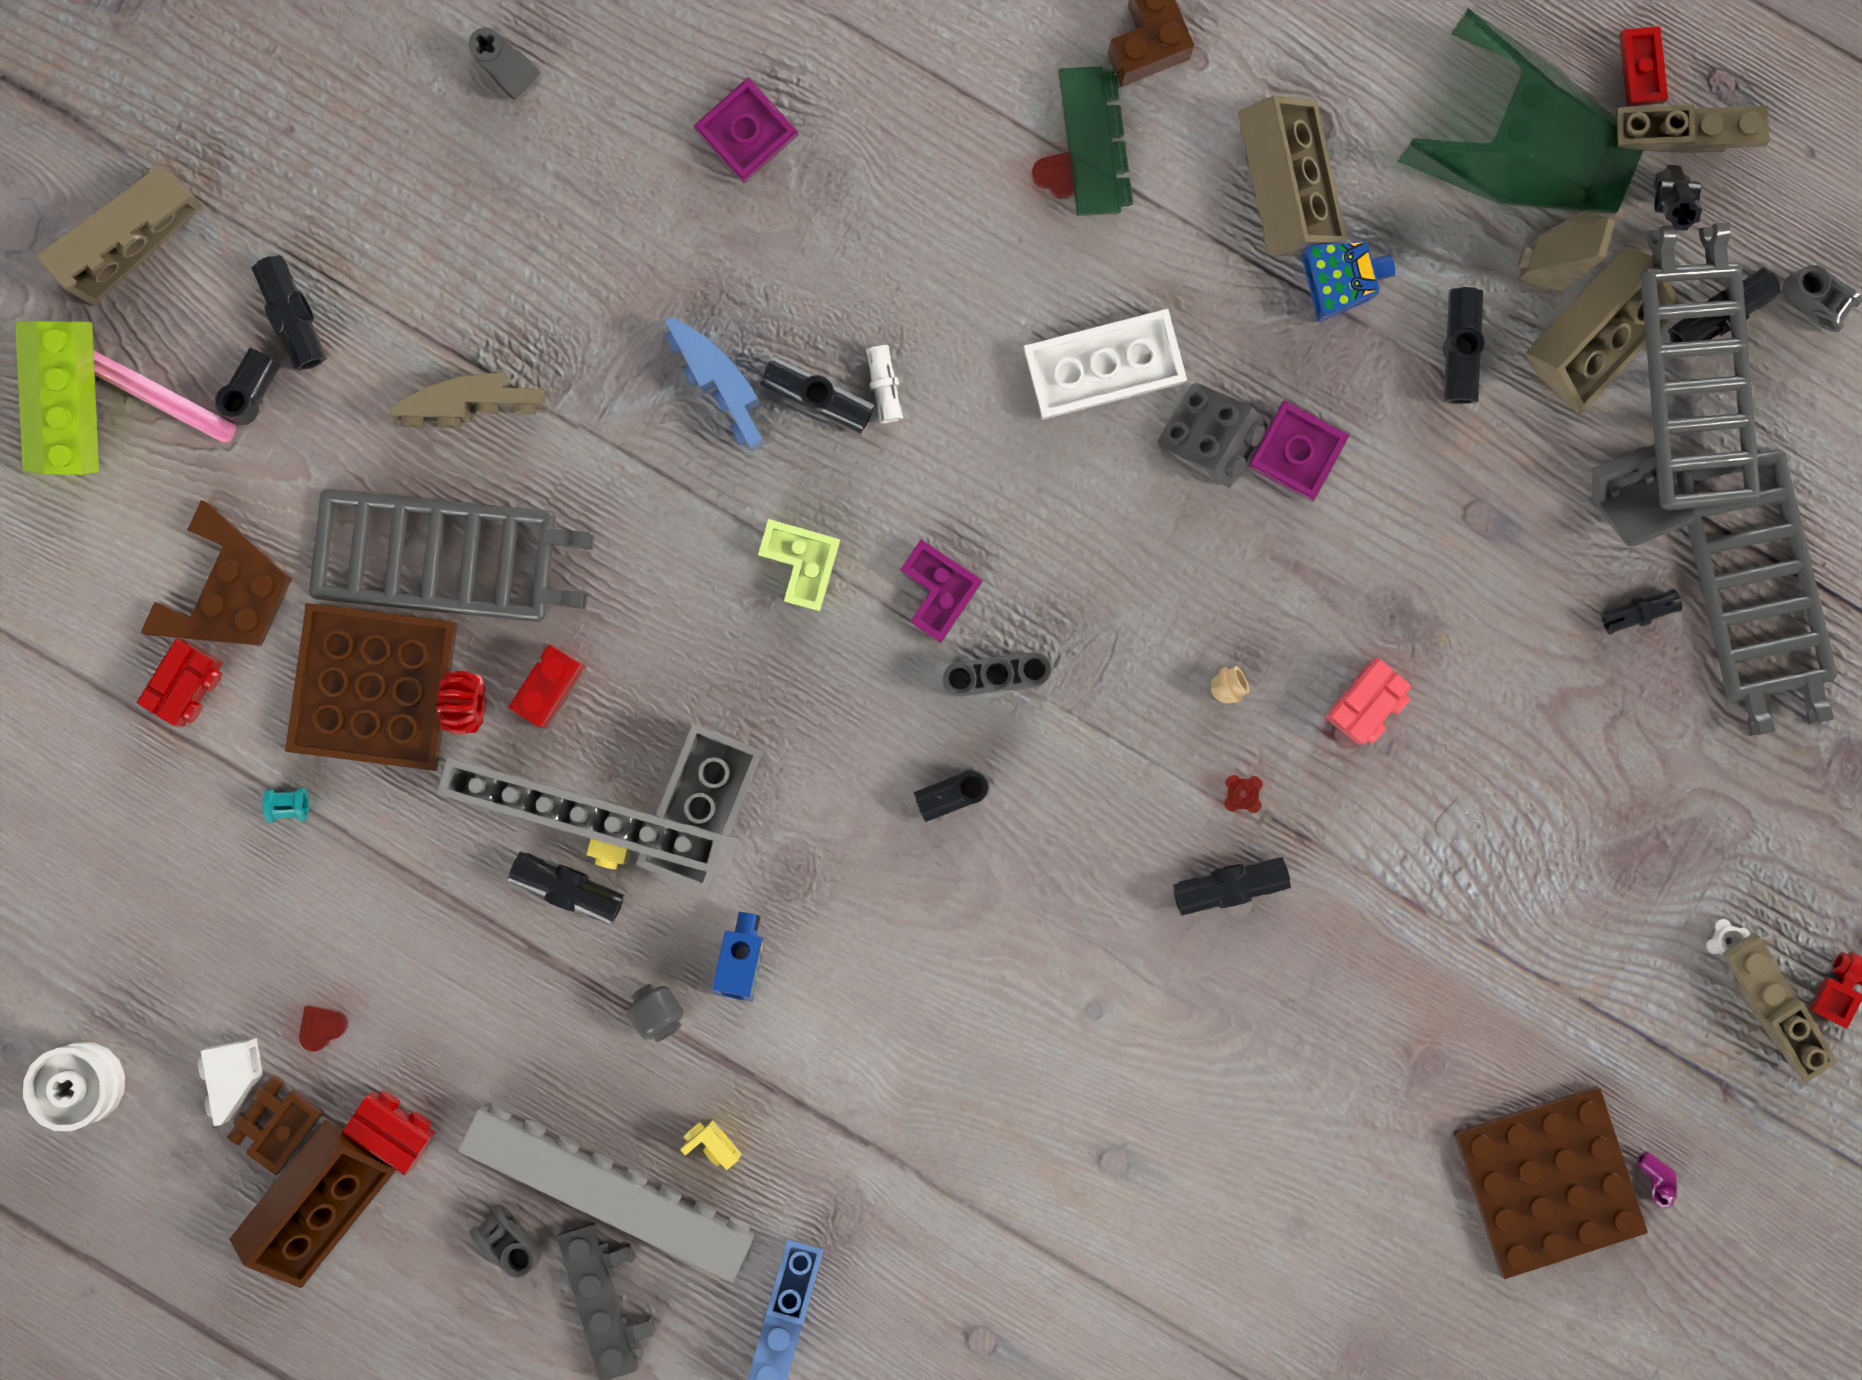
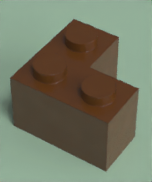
[1107,0,1194,87]

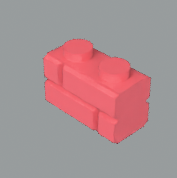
[1324,658,1412,745]

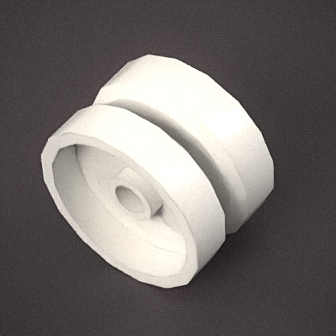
[23,1042,125,1131]

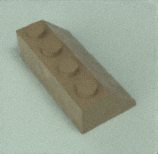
[1238,95,1348,256]
[1526,245,1680,414]

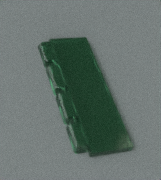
[1058,66,1133,216]

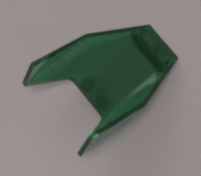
[1397,8,1644,214]

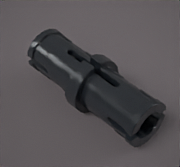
[1601,589,1682,635]

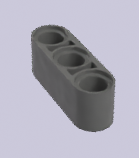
[943,652,1052,697]

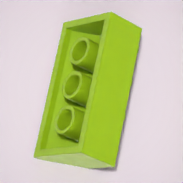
[15,321,99,475]

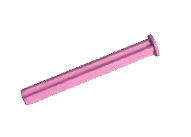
[94,351,237,443]

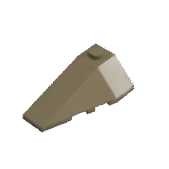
[1518,211,1616,292]

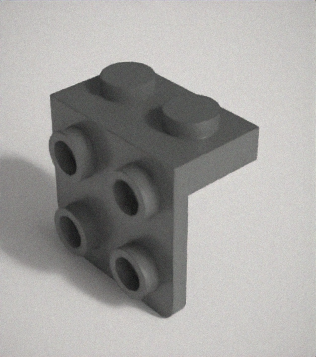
[1158,383,1268,488]
[1591,444,1695,547]

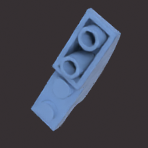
[664,317,764,451]
[748,1239,824,1380]

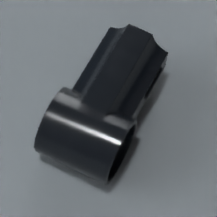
[215,348,281,425]
[914,769,990,822]

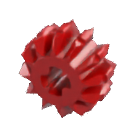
[435,671,487,735]

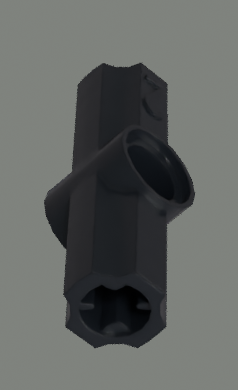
[1654,165,1702,231]
[251,255,327,371]
[1668,267,1782,342]
[1443,287,1485,404]
[760,355,875,435]
[507,851,625,925]
[1172,857,1291,916]

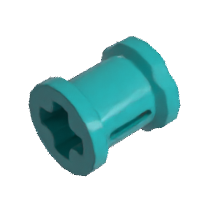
[262,788,310,823]

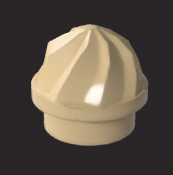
[1211,666,1249,703]

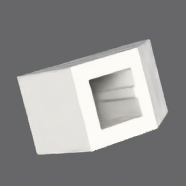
[198,1038,263,1126]

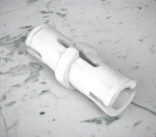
[865,345,903,424]

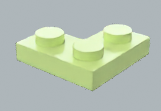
[758,519,841,612]

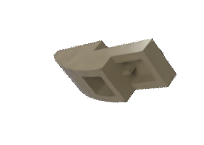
[1616,104,1769,153]
[389,373,547,429]
[1722,933,1837,1083]

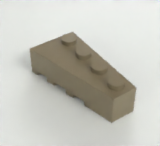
[35,165,203,305]

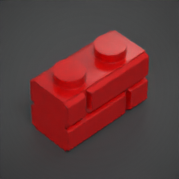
[136,638,223,727]
[508,644,586,729]
[342,1091,437,1175]

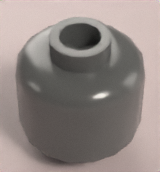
[627,984,683,1043]

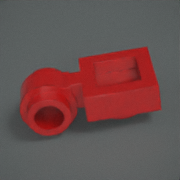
[1808,952,1862,1029]

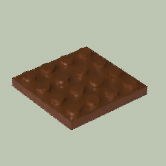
[285,603,458,771]
[1454,1086,1648,1279]

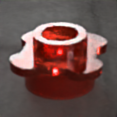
[1224,775,1263,813]

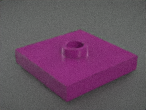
[693,77,799,184]
[1247,400,1350,502]

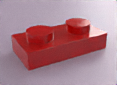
[1619,26,1668,107]

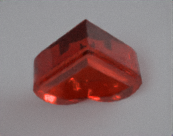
[1032,151,1077,199]
[299,1005,348,1052]

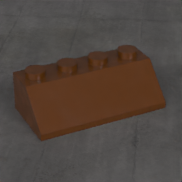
[229,1120,396,1288]

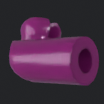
[1636,1151,1678,1209]

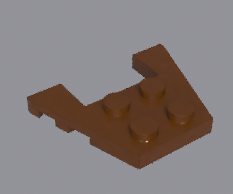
[141,500,292,646]

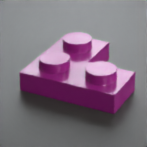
[900,539,983,643]

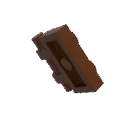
[227,1074,325,1175]

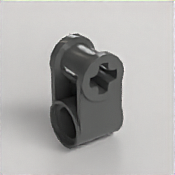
[468,27,541,100]
[1783,265,1862,332]
[469,1204,542,1278]

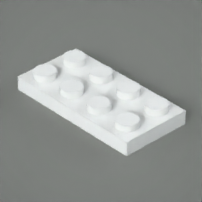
[1023,309,1187,420]

